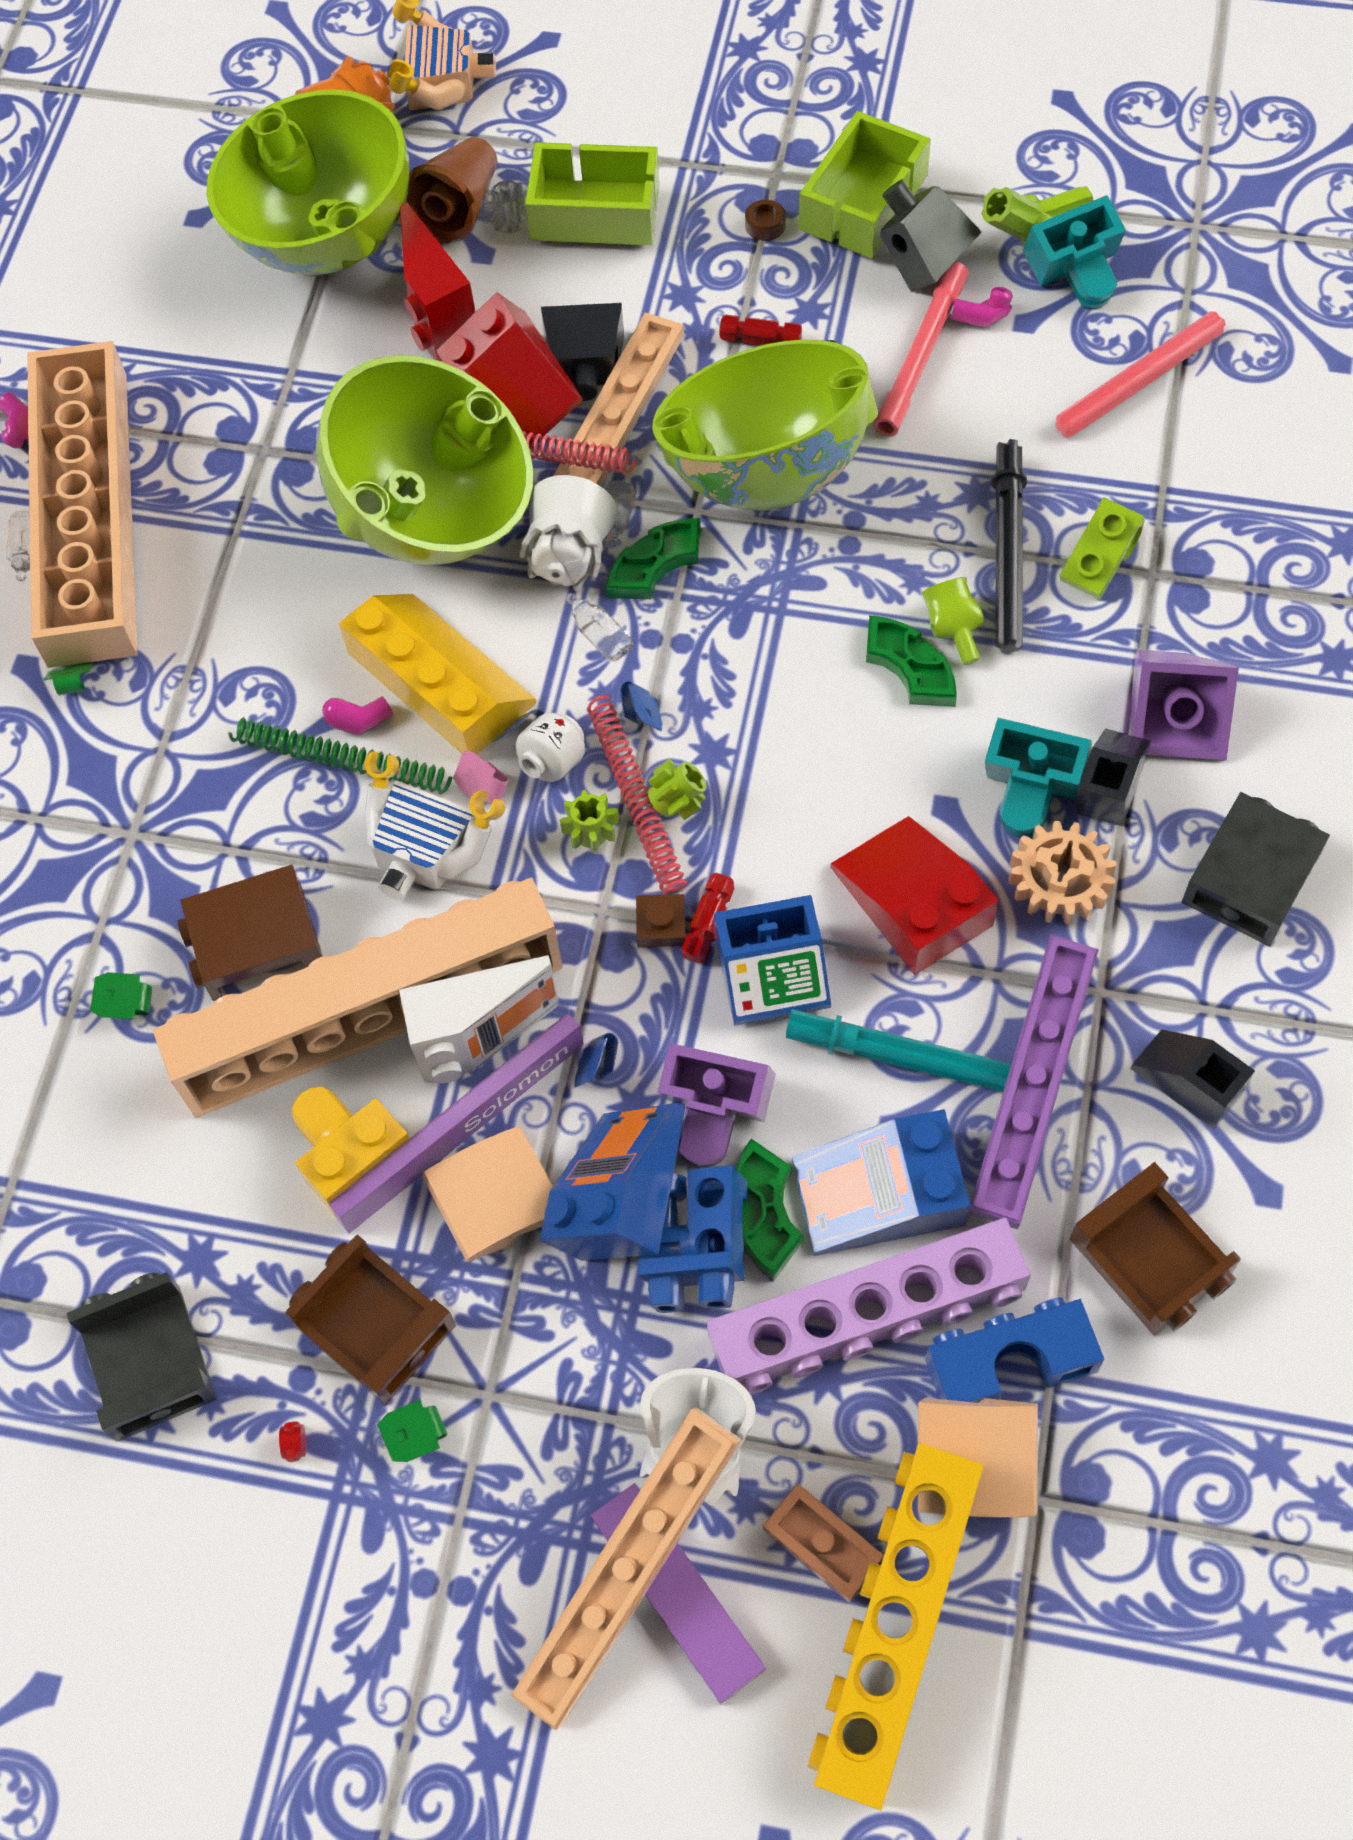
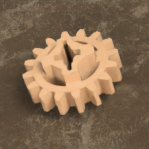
[1009,821,1117,925]

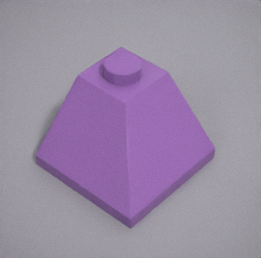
[1131,650,1239,760]

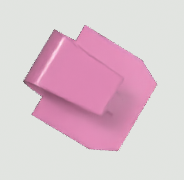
[453,750,509,803]

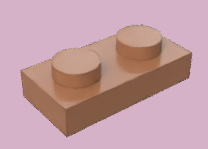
[763,1483,884,1603]

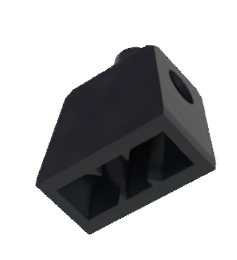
[541,302,624,401]

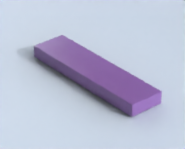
[590,1483,766,1705]

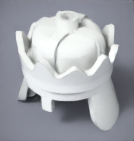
[520,475,618,591]
[640,1368,756,1506]

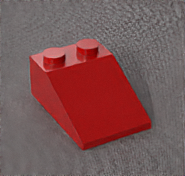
[400,202,476,361]
[436,292,583,449]
[830,816,999,976]

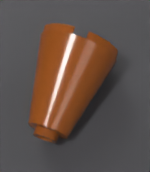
[405,137,498,243]

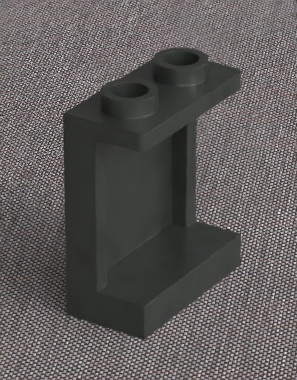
[1181,791,1330,947]

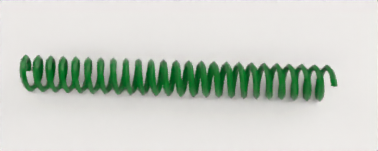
[228,717,453,794]

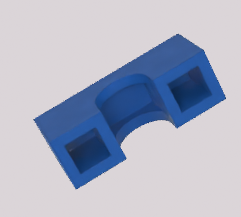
[925,1297,1105,1403]

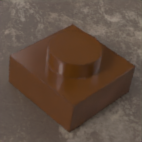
[636,894,686,948]

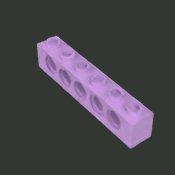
[707,1217,1031,1395]

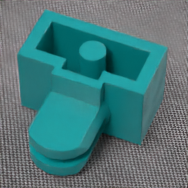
[1023,195,1126,309]
[985,717,1092,838]

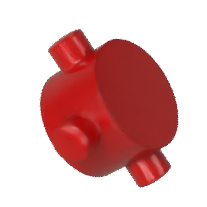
[279,1421,307,1462]

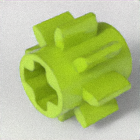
[648,759,706,820]
[559,790,620,852]

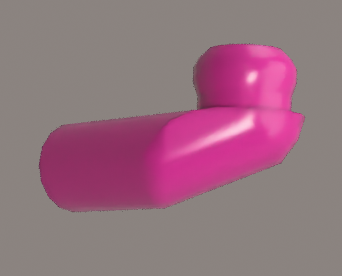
[951,287,1013,327]
[0,392,29,449]
[322,696,394,735]

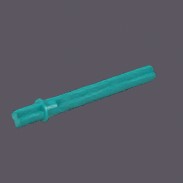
[785,1009,1011,1092]

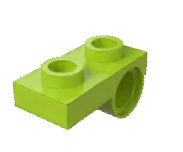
[1059,497,1145,600]

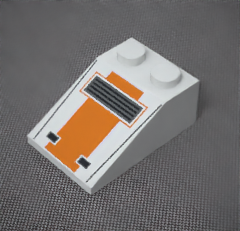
[399,955,560,1083]

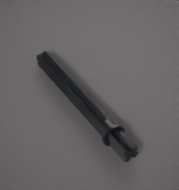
[991,439,1027,654]

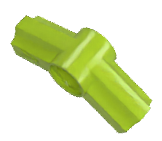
[981,186,1093,246]

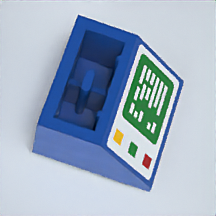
[714,895,831,1026]

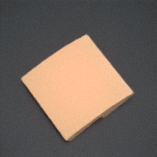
[422,1126,553,1262]
[918,1398,1038,1517]

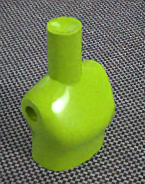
[921,577,984,665]

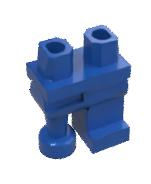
[638,1165,747,1313]

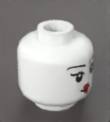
[516,712,585,782]

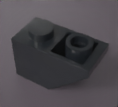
[1076,728,1151,826]
[1130,1029,1255,1130]

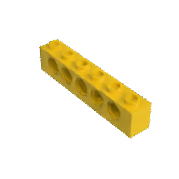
[807,1442,984,1811]

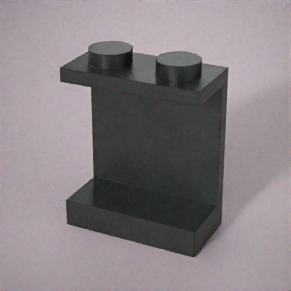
[66,1272,217,1442]

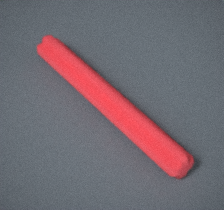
[1055,311,1226,438]

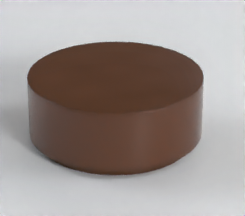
[745,200,786,241]

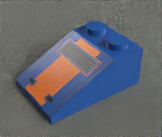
[540,1103,686,1261]
[792,1109,971,1256]

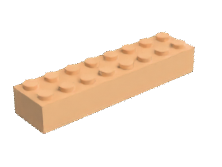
[27,341,138,668]
[152,877,563,1118]

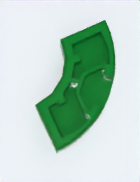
[606,518,701,599]
[866,615,957,707]
[736,1138,804,1282]

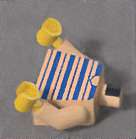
[387,0,496,110]

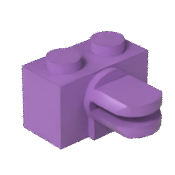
[657,1043,776,1167]

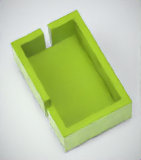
[799,111,931,258]
[525,142,660,245]

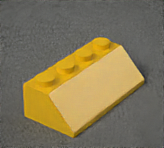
[338,594,536,754]

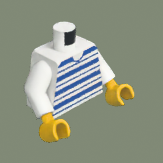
[364,752,505,901]

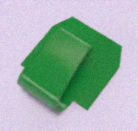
[44,662,93,696]
[90,972,152,1019]
[377,1400,448,1462]

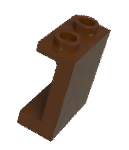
[177,864,323,1001]
[1069,1162,1241,1336]
[285,1235,456,1406]

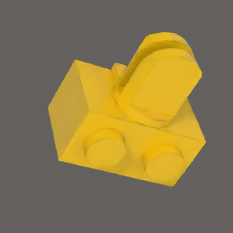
[292,1086,410,1219]

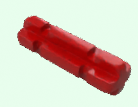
[719,314,803,345]
[682,873,735,964]

